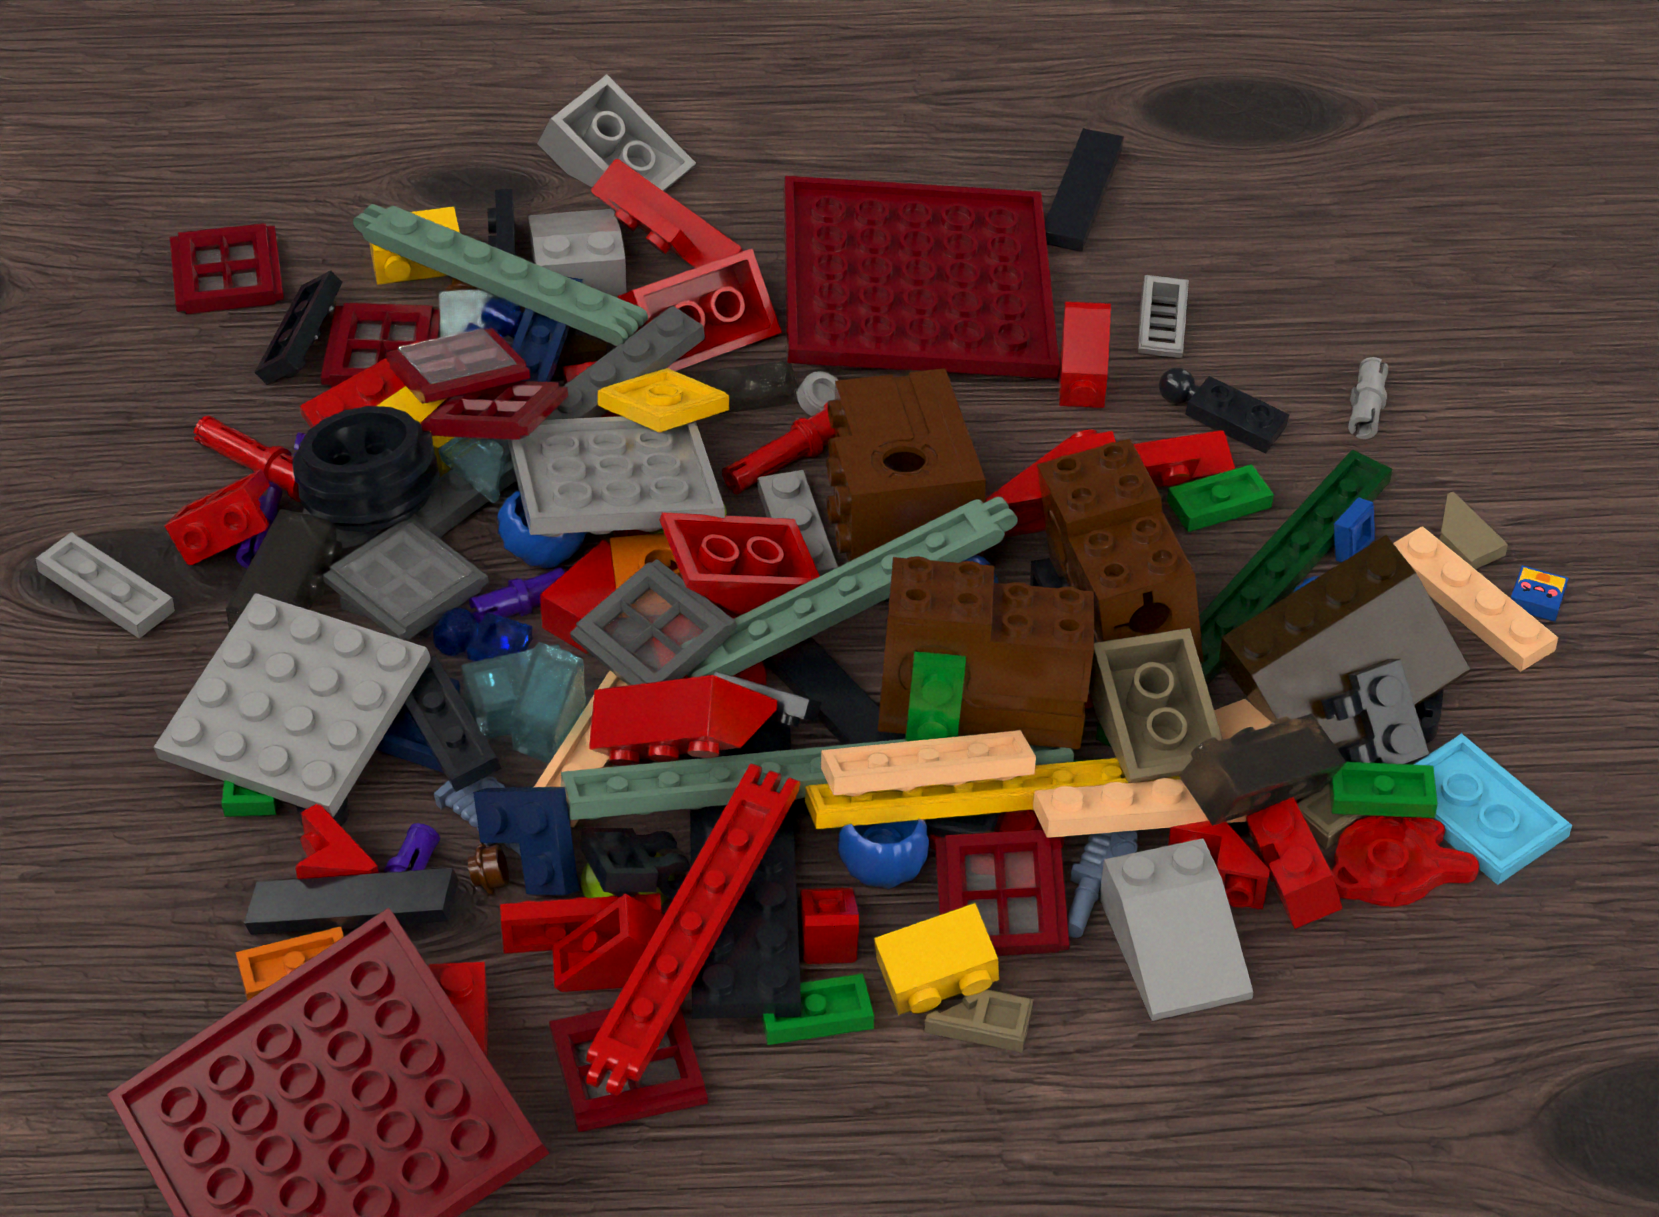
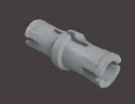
[1348,357,1389,439]

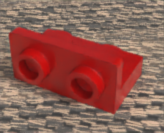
[164,469,270,565]

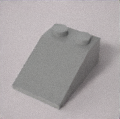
[537,74,696,192]
[528,209,627,297]
[1099,838,1254,1021]

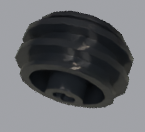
[292,406,440,532]

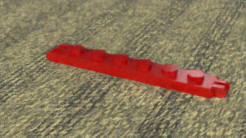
[586,763,800,1096]

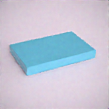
[1413,733,1572,885]

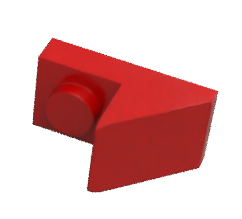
[295,804,379,879]
[800,887,859,964]

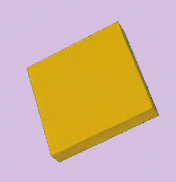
[597,368,729,433]

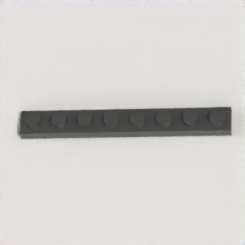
[406,305,705,538]

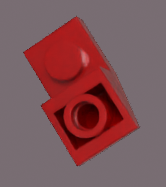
[1168,819,1270,910]

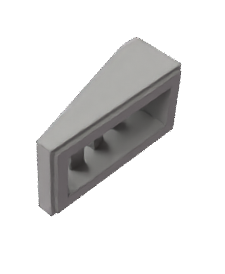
[1138,275,1189,358]

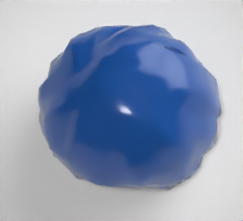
[497,491,587,568]
[838,818,929,890]

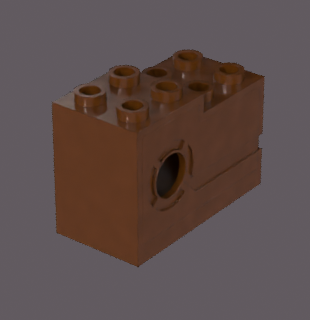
[826,368,986,562]
[1037,438,1203,662]
[878,556,1094,749]

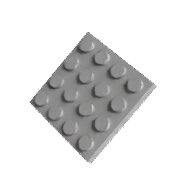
[507,416,725,537]
[153,593,431,818]

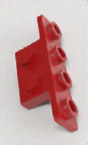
[591,159,743,268]
[1133,430,1235,487]

